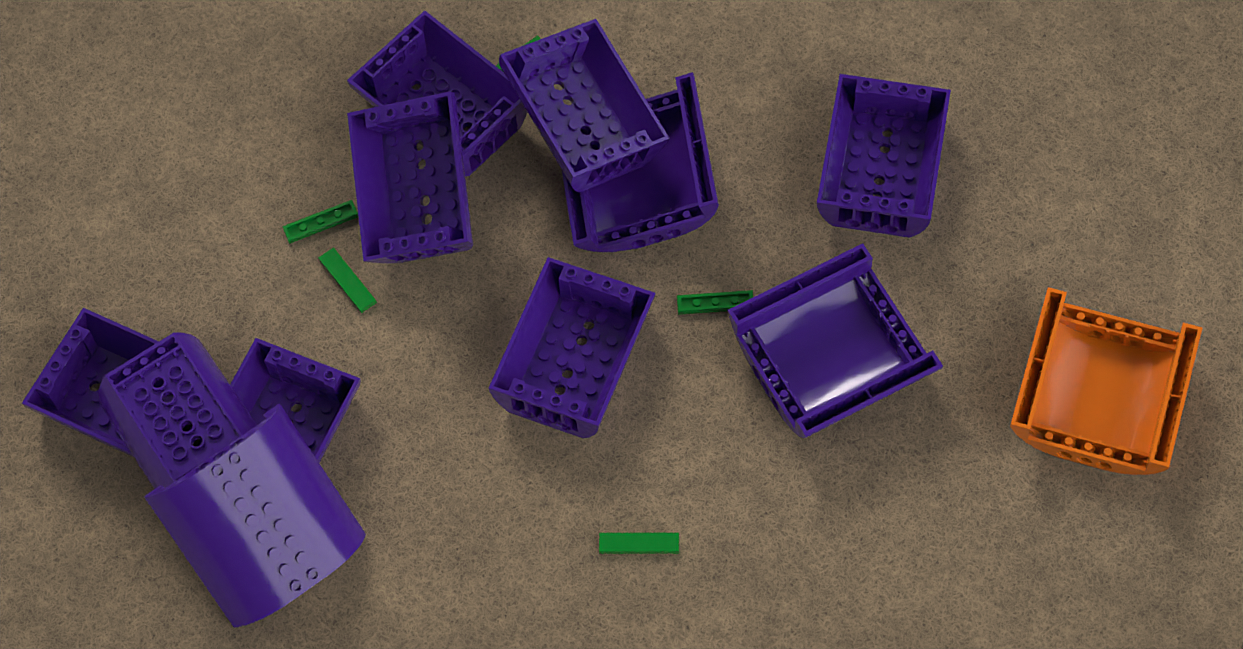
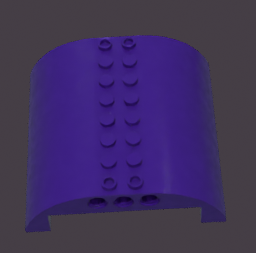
[562,72,719,252]
[728,243,943,438]
[144,404,366,627]

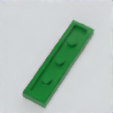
[282,200,358,244]
[318,247,377,313]
[677,290,753,315]
[599,533,679,554]

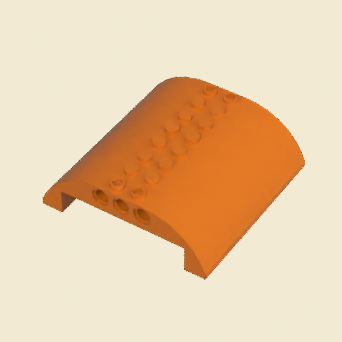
[1010,287,1202,475]

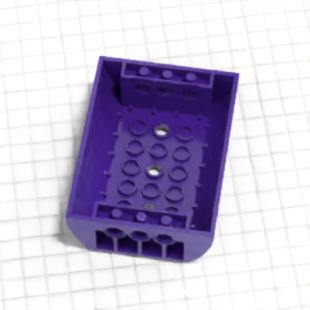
[347,10,527,176]

